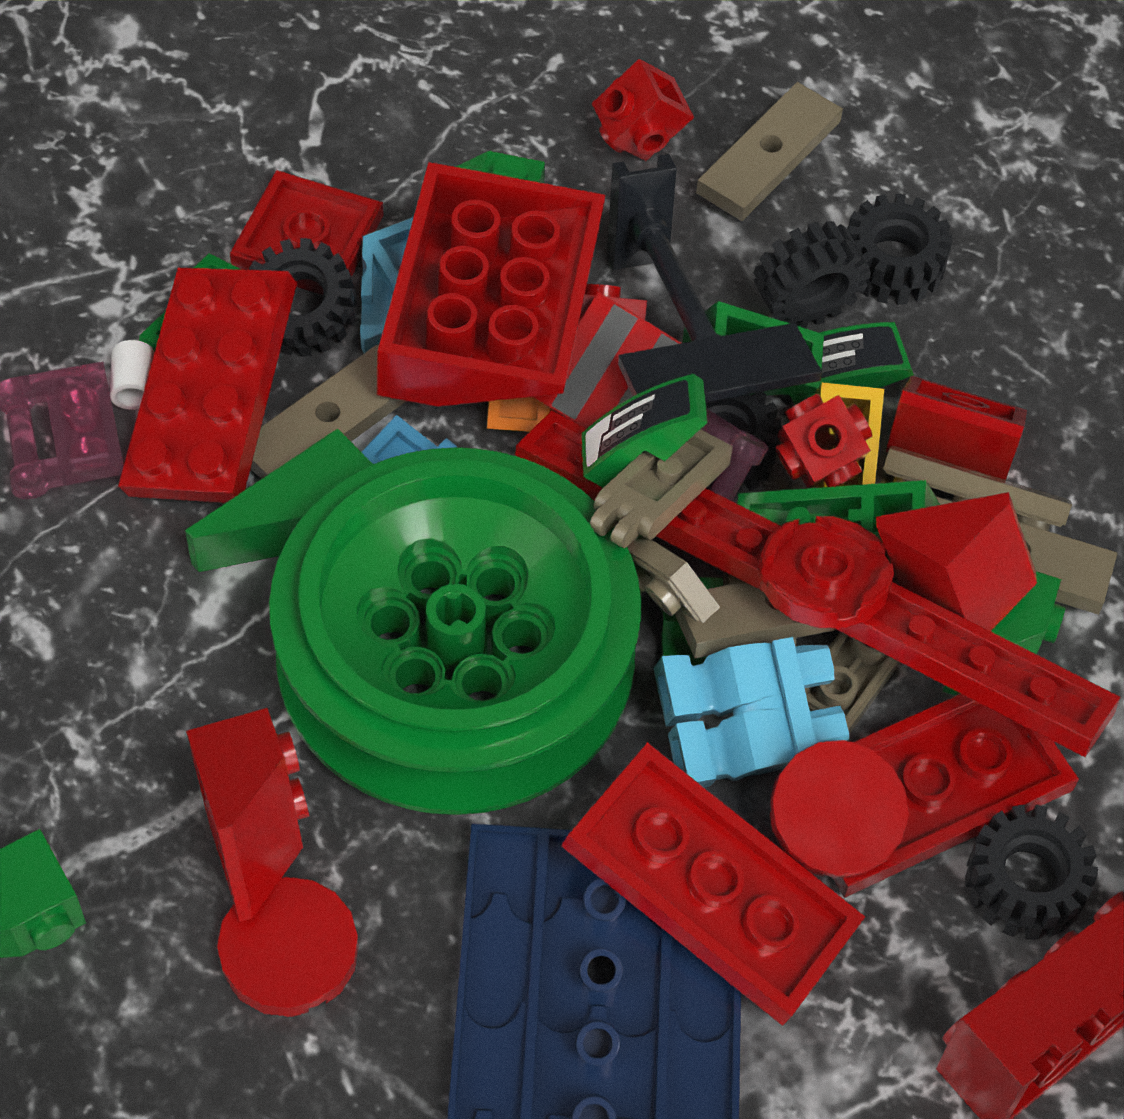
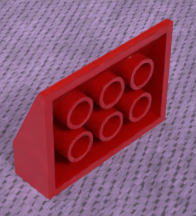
[377,162,606,407]

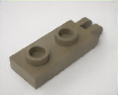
[590,429,733,548]

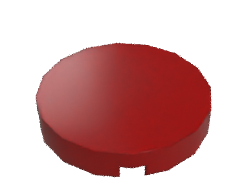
[759,516,894,628]
[770,740,909,879]
[217,877,359,1017]

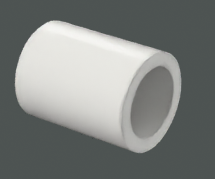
[110,340,154,410]

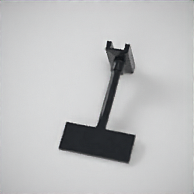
[607,154,822,403]

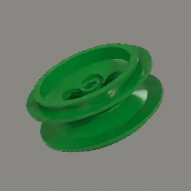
[269,447,641,815]

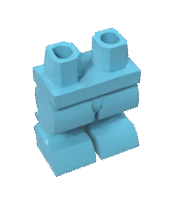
[654,637,849,788]

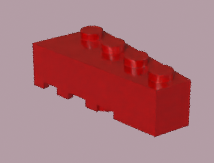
[936,891,1124,1119]

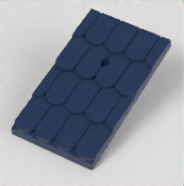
[447,824,741,1119]

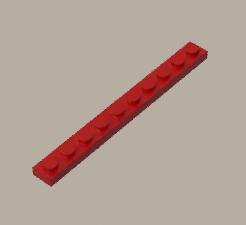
[515,410,1120,758]

